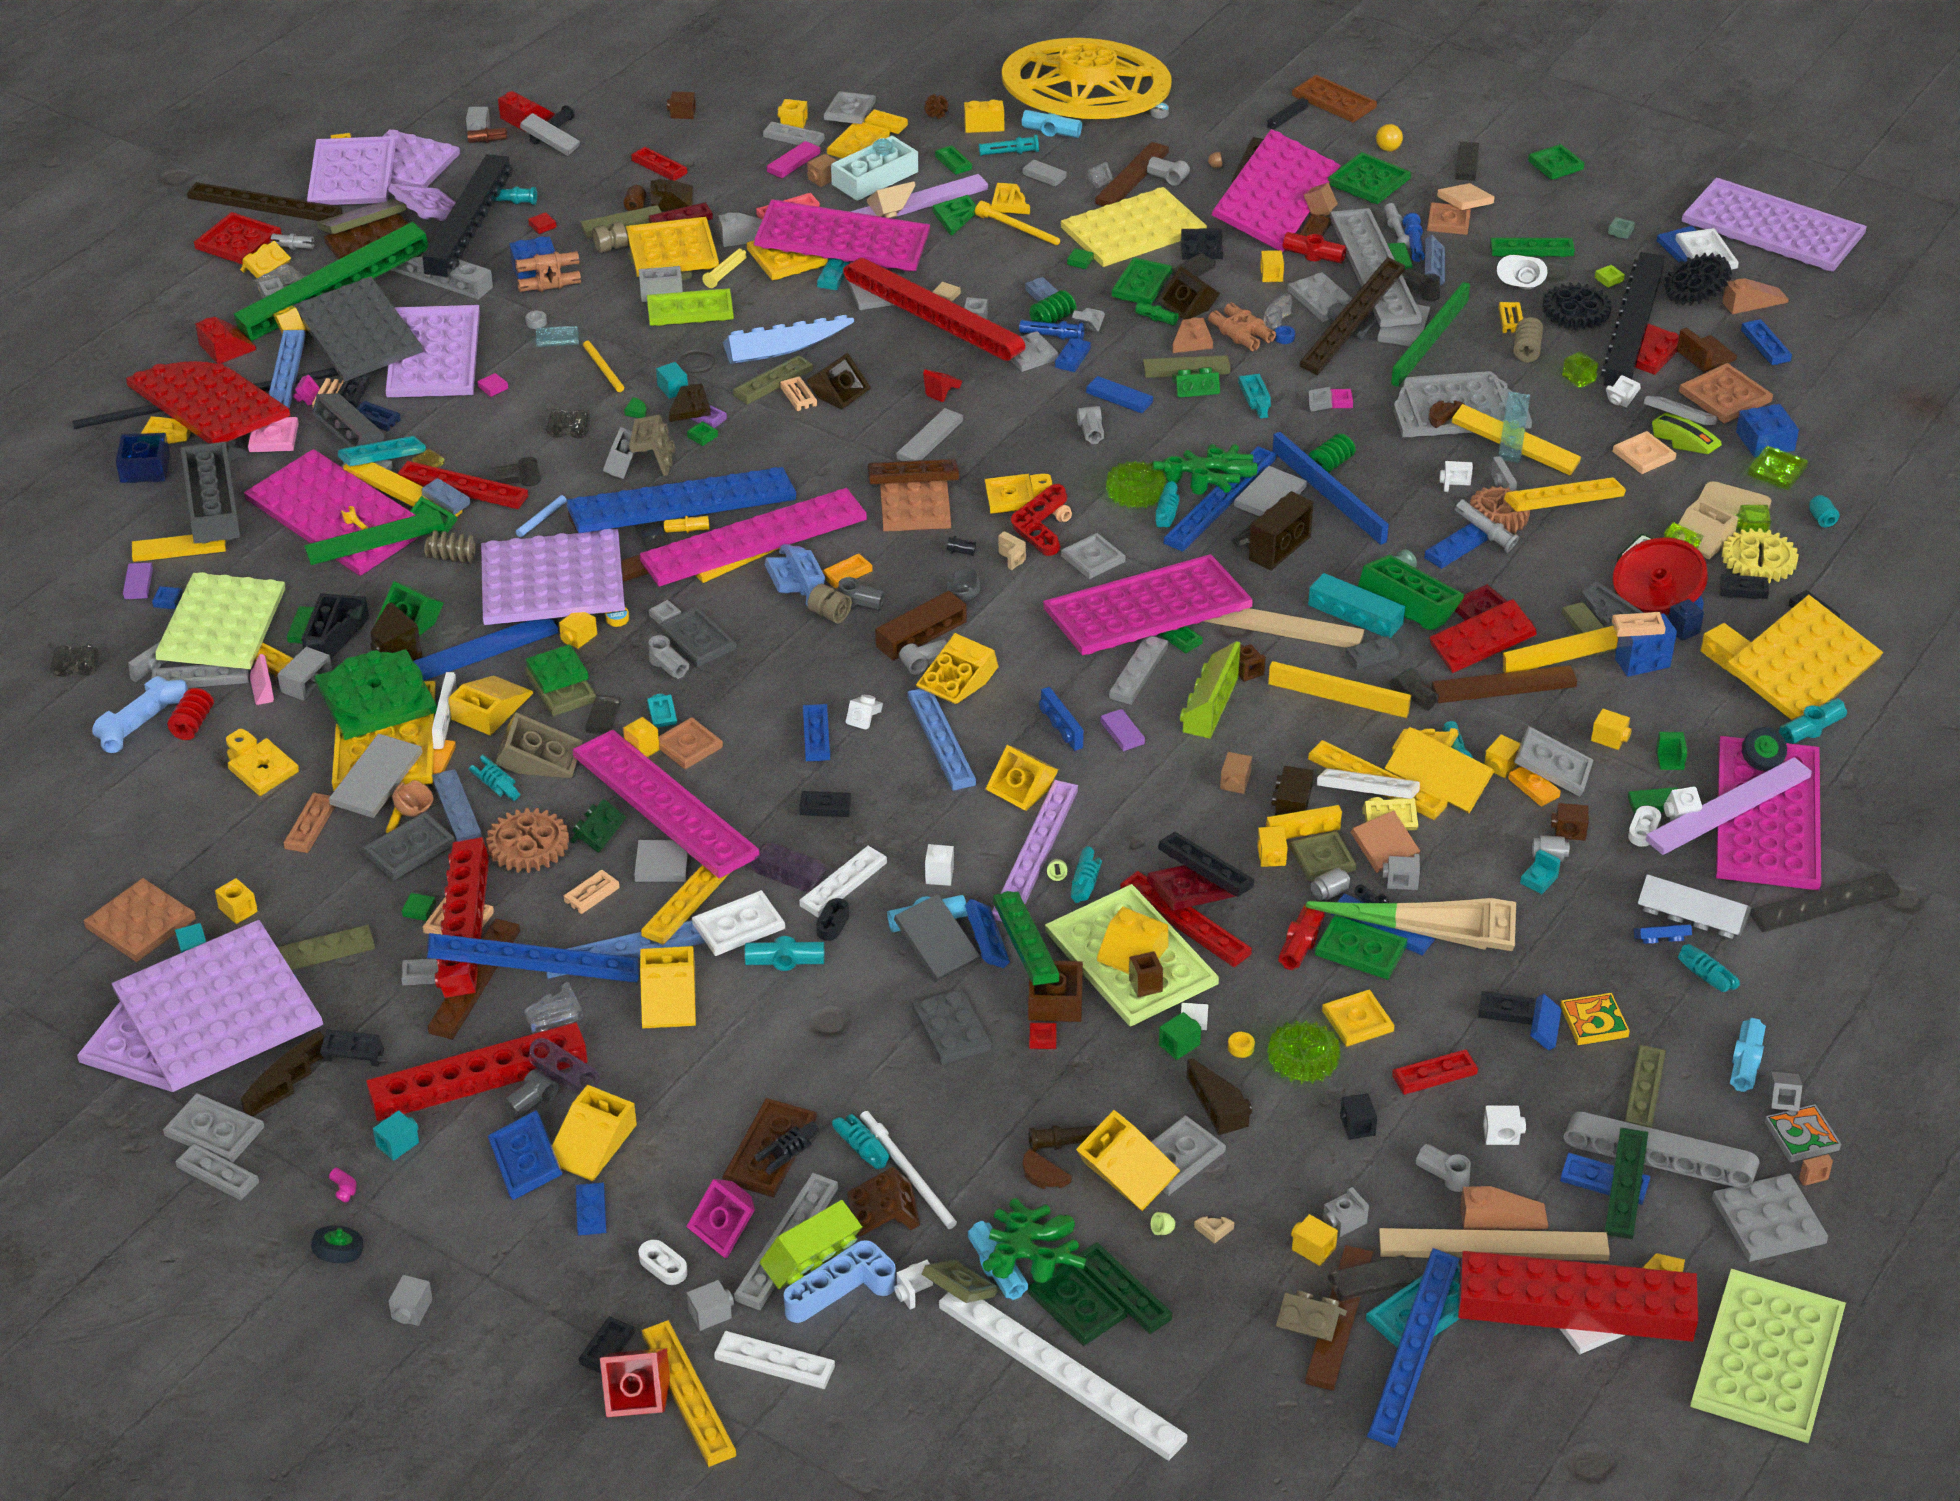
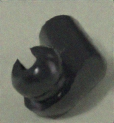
[1354,884,1389,903]

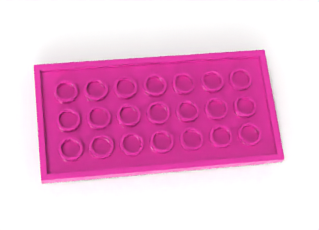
[1212,129,1341,252]
[754,199,930,271]
[244,449,421,576]
[1043,554,1252,655]
[1716,736,1821,891]

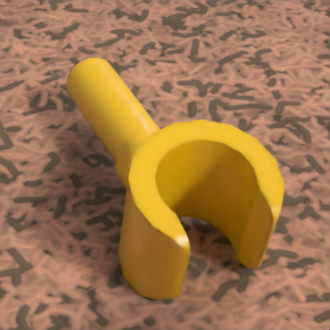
[341,506,368,530]

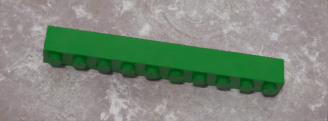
[234,222,429,342]

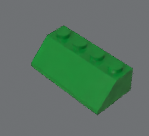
[1358,554,1465,630]

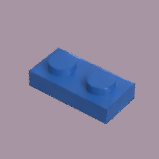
[1055,338,1091,372]
[1633,924,1692,944]
[576,1182,607,1236]

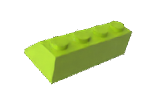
[1180,641,1241,739]

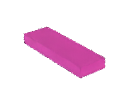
[767,141,820,179]

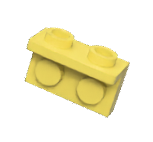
[1362,797,1418,831]

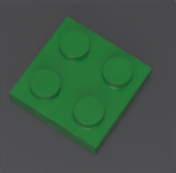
[1528,144,1584,180]
[526,644,589,694]

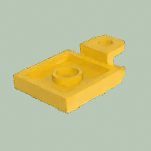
[985,474,1052,514]
[226,729,299,796]

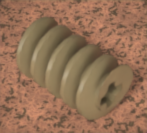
[1513,317,1543,363]
[425,530,476,564]

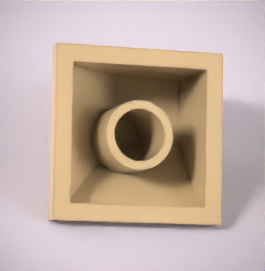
[867,182,915,218]

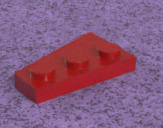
[1636,323,1679,375]

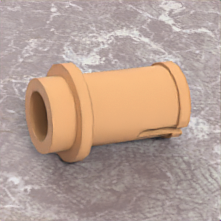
[1044,505,1072,522]

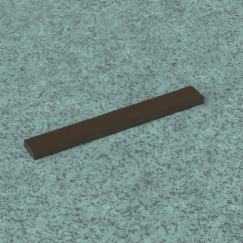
[187,182,343,221]
[1299,257,1405,376]

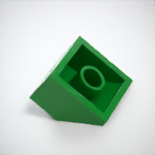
[375,581,444,636]

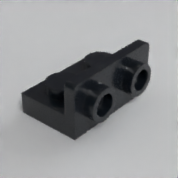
[1180,228,1223,260]

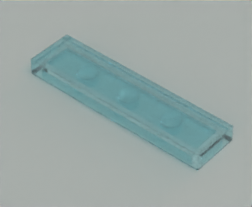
[1498,392,1530,463]

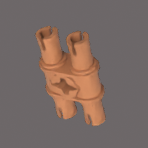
[515,251,581,292]
[1208,302,1276,351]

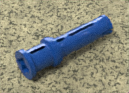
[1402,213,1425,262]
[1019,320,1085,340]

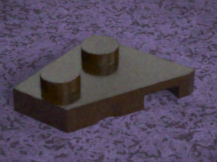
[669,383,711,422]

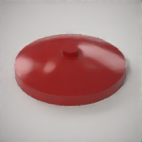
[1613,538,1708,615]

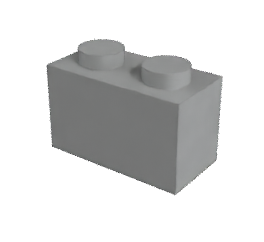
[638,266,683,302]
[603,427,635,479]
[277,647,332,701]

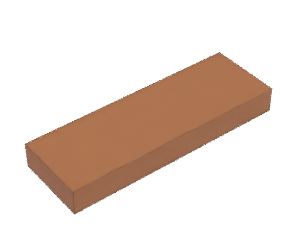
[284,793,335,853]

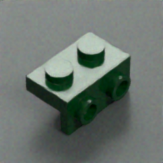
[570,798,627,853]

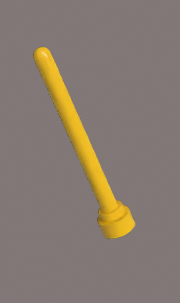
[975,200,1060,245]

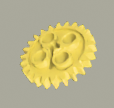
[1721,528,1799,583]

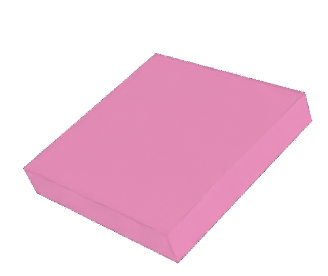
[248,417,299,452]

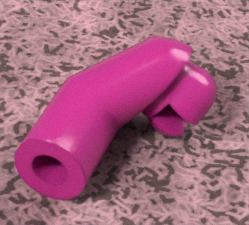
[329,1167,357,1202]

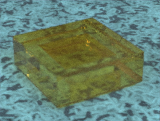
[412,449,445,468]

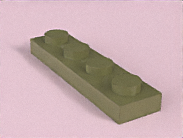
[277,925,375,970]

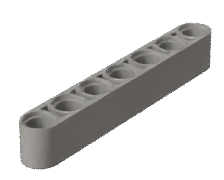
[1563,1112,1760,1189]

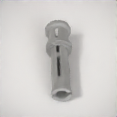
[1454,499,1519,553]

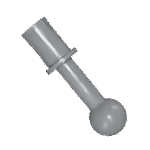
[1384,203,1410,249]

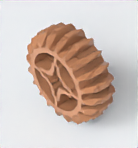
[1470,486,1530,534]

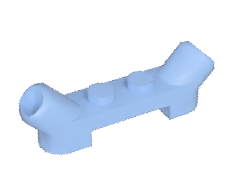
[92,676,188,753]

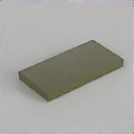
[317,199,407,234]

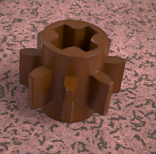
[924,93,948,119]

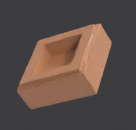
[1799,1154,1833,1186]

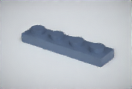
[433,769,482,842]

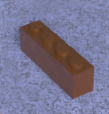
[875,590,967,661]

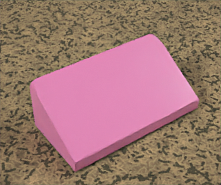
[249,654,274,705]

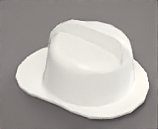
[1497,255,1547,290]

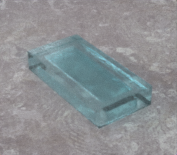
[536,326,579,347]

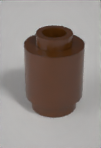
[623,185,647,211]

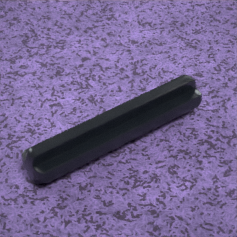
[1267,98,1308,130]

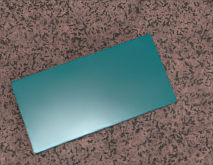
[1366,1264,1460,1348]

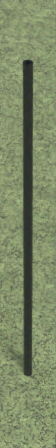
[72,368,339,429]

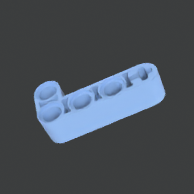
[784,1240,896,1323]

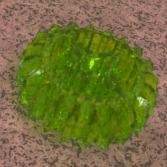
[1106,460,1166,509]
[1267,1019,1341,1085]

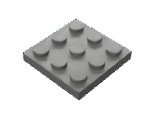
[1712,1173,1828,1262]

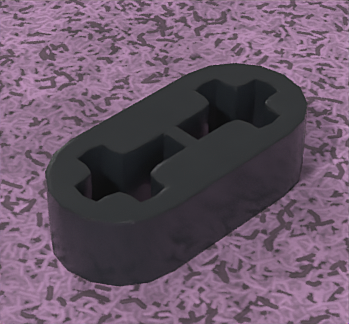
[816,898,849,941]

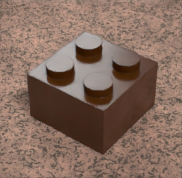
[1028,961,1083,1022]

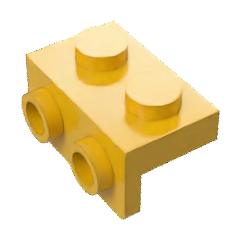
[240,241,291,281]

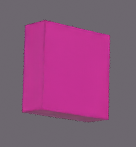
[478,373,508,397]
[1331,389,1353,408]

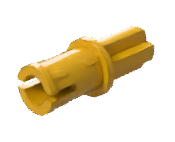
[664,516,709,534]

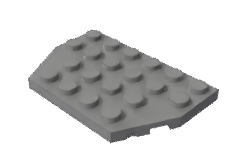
[1393,371,1532,438]

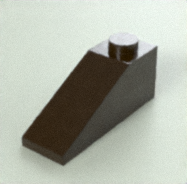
[1186,1058,1252,1135]

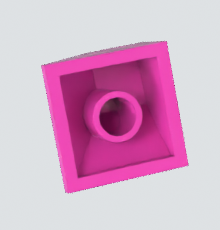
[686,1179,755,1258]

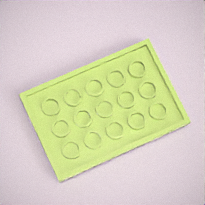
[155,572,285,669]
[1045,884,1219,1027]
[1690,1269,1846,1443]

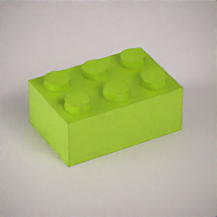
[759,1200,862,1290]

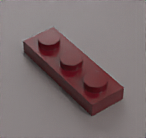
[649,202,713,223]

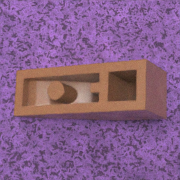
[1722,278,1789,314]
[1460,1186,1548,1230]

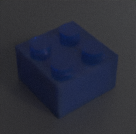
[116,433,170,483]

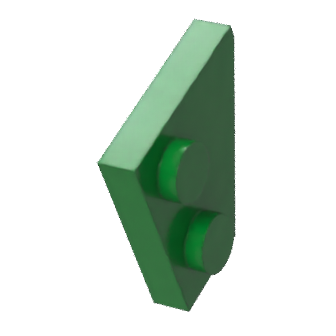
[932,195,977,236]

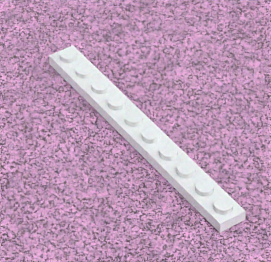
[939,1292,1187,1461]

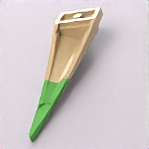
[1305,898,1516,951]

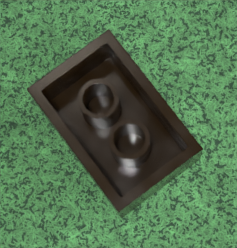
[1248,491,1314,571]

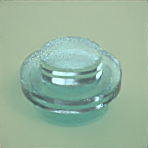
[873,138,893,156]

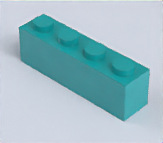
[1308,573,1405,638]

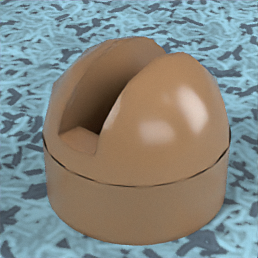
[1208,152,1223,168]

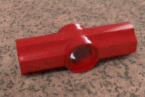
[1282,232,1347,264]
[1278,904,1325,971]

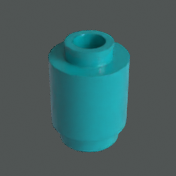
[1809,495,1840,528]

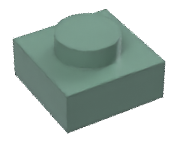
[1608,217,1635,239]

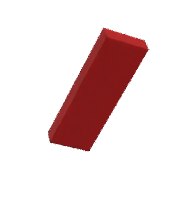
[631,147,687,181]
[1392,1049,1478,1095]

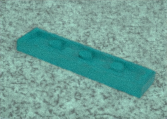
[338,436,426,466]

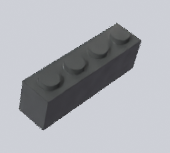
[312,393,385,447]

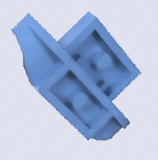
[764,544,825,606]

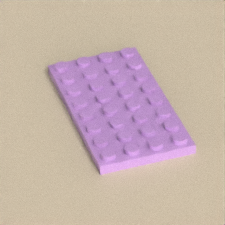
[1682,177,1867,272]

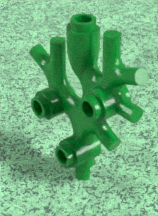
[1152,444,1258,495]
[982,1198,1087,1283]

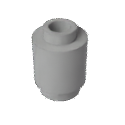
[1532,835,1570,862]
[1311,867,1350,901]

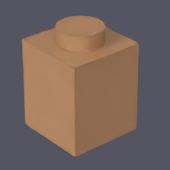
[807,154,837,187]
[1303,182,1338,216]
[1220,752,1252,794]

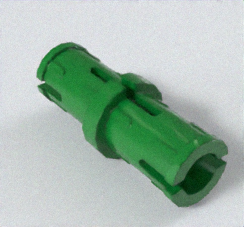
[1135,301,1179,326]

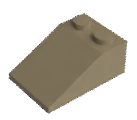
[495,712,583,778]

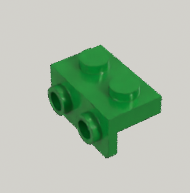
[1172,367,1220,397]

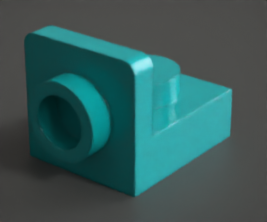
[647,694,677,728]
[1520,849,1561,894]

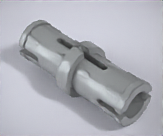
[271,233,315,250]

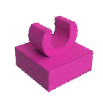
[292,374,320,406]

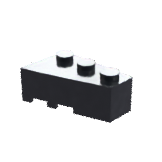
[301,593,369,660]

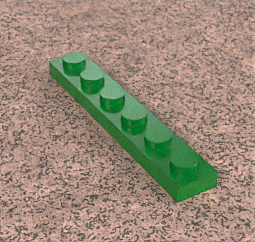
[993,891,1059,985]

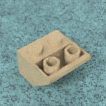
[1671,498,1738,560]

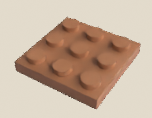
[1679,363,1773,424]
[880,480,951,531]
[83,878,196,962]

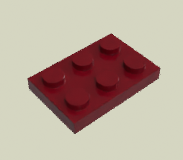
[1455,584,1532,623]
[1147,865,1236,911]

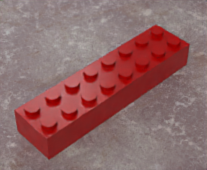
[1458,1251,1698,1342]

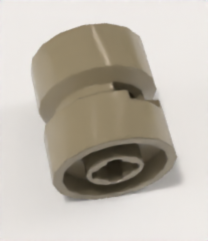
[592,221,628,254]
[807,583,852,624]

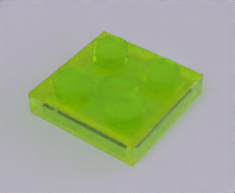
[1747,445,1808,490]

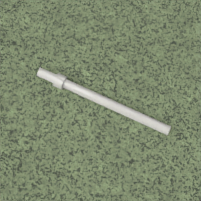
[860,1111,957,1229]

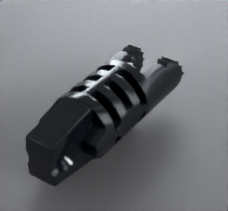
[754,1121,819,1175]

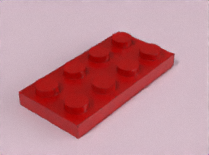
[1429,599,1537,674]

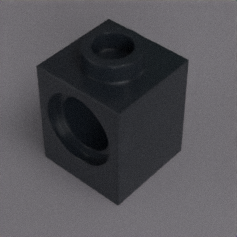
[1340,1093,1378,1140]

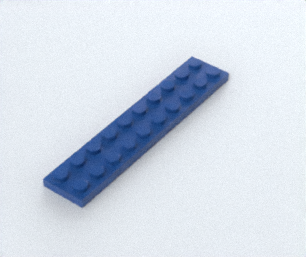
[567,467,796,533]

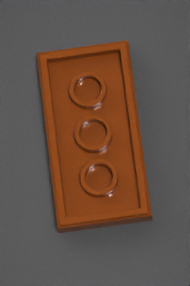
[1292,75,1377,123]

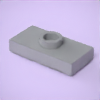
[1491,456,1517,491]
[128,642,167,682]

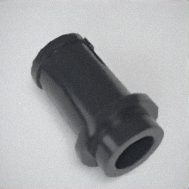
[947,536,976,556]

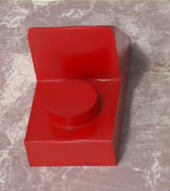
[923,369,962,402]

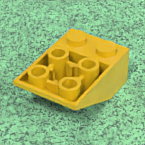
[916,633,998,704]
[448,675,533,736]
[640,946,696,1029]
[552,1084,637,1181]
[1076,1110,1180,1211]

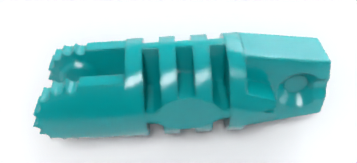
[1155,481,1180,527]
[468,754,521,801]
[1070,846,1102,903]
[1678,944,1740,992]
[832,1114,889,1169]

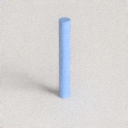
[516,495,567,537]

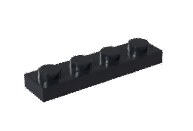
[1158,832,1255,897]

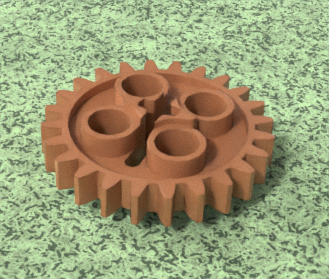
[486,808,569,873]

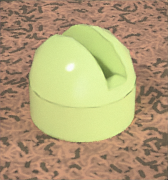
[1047,859,1067,881]
[1151,1212,1175,1235]

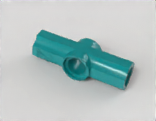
[1779,698,1847,744]
[745,936,825,971]

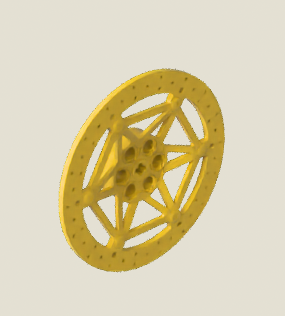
[1002,38,1172,119]

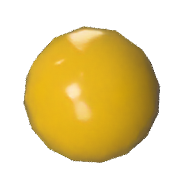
[1375,124,1403,152]

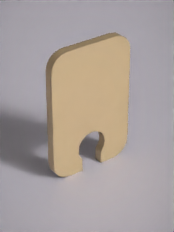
[1698,481,1771,524]

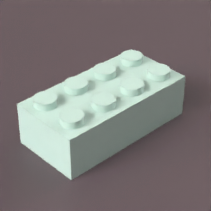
[831,136,918,201]

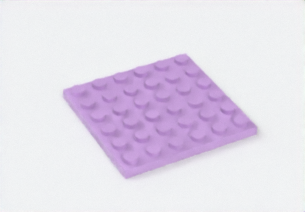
[481,529,625,625]
[112,920,323,1092]

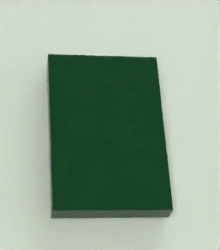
[1027,1264,1128,1346]

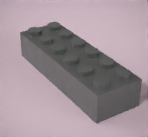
[181,442,240,543]

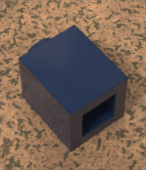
[1668,599,1704,641]

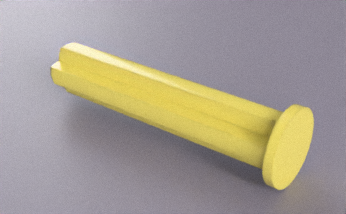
[702,248,747,288]

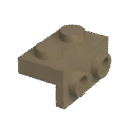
[1276,1290,1347,1342]

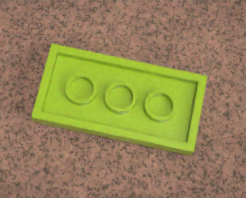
[647,288,734,326]

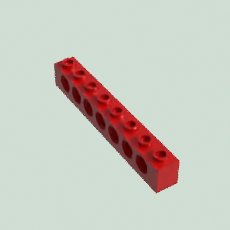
[435,837,489,998]
[366,1022,588,1121]

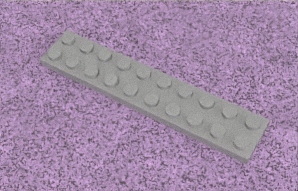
[1330,208,1422,328]

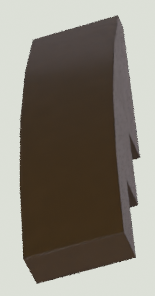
[240,1031,325,1116]

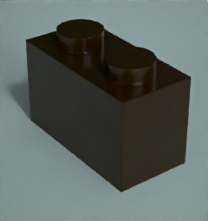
[1271,766,1314,816]

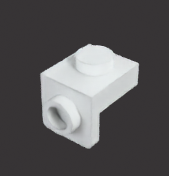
[1606,375,1641,408]
[1440,461,1473,492]
[846,695,883,729]
[1664,787,1702,821]
[894,1260,933,1310]

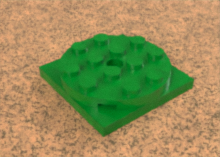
[314,649,437,740]

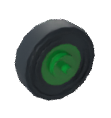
[1742,727,1787,771]
[311,1225,364,1264]

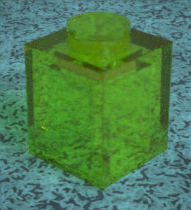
[1735,505,1771,534]

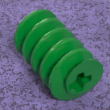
[1029,290,1077,323]
[1309,433,1356,473]

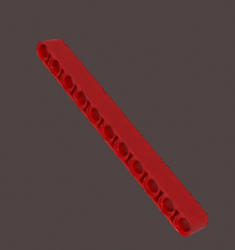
[843,257,1026,361]

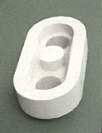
[1628,806,1661,847]
[639,1240,687,1285]

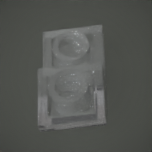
[1264,293,1292,330]

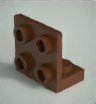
[1677,327,1737,372]
[847,1167,920,1237]

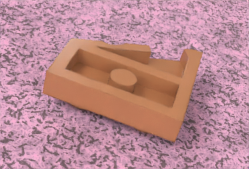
[1172,317,1213,353]

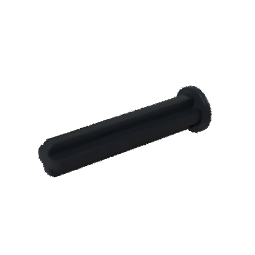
[529,105,575,144]

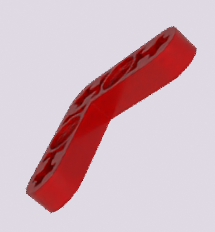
[1011,484,1068,556]

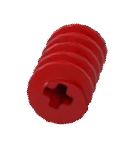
[167,688,214,740]

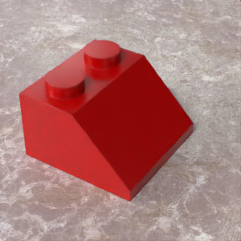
[498,91,555,132]
[195,316,256,364]
[600,1348,670,1417]

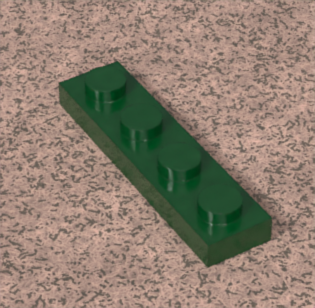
[1605,1127,1649,1239]
[1077,1242,1172,1334]

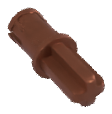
[467,127,507,143]

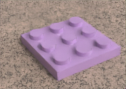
[388,183,456,221]

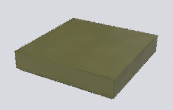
[1290,831,1356,882]
[921,1259,999,1303]

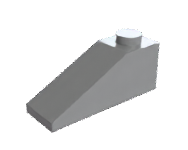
[718,213,763,247]

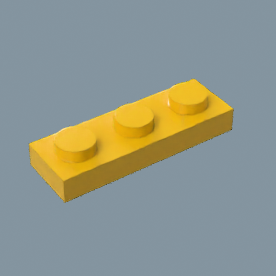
[1266,805,1342,839]

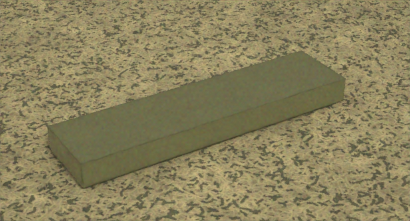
[580,205,662,238]
[733,355,813,405]
[1143,355,1231,378]
[1624,1045,1666,1128]

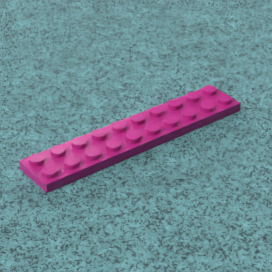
[640,488,867,587]
[573,730,760,878]

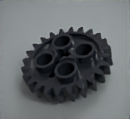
[1664,252,1732,306]
[1542,282,1612,330]

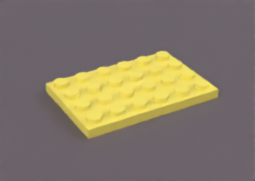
[1061,187,1207,267]

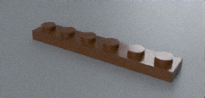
[428,918,520,1040]

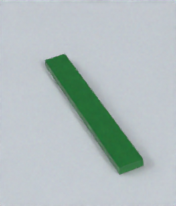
[1391,282,1470,387]

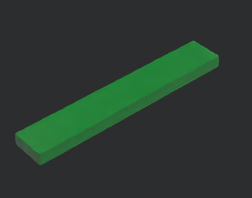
[304,510,445,565]

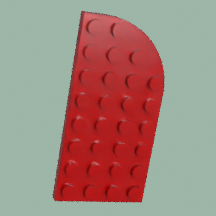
[126,361,290,444]

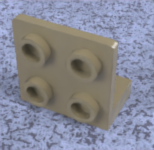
[629,415,675,476]

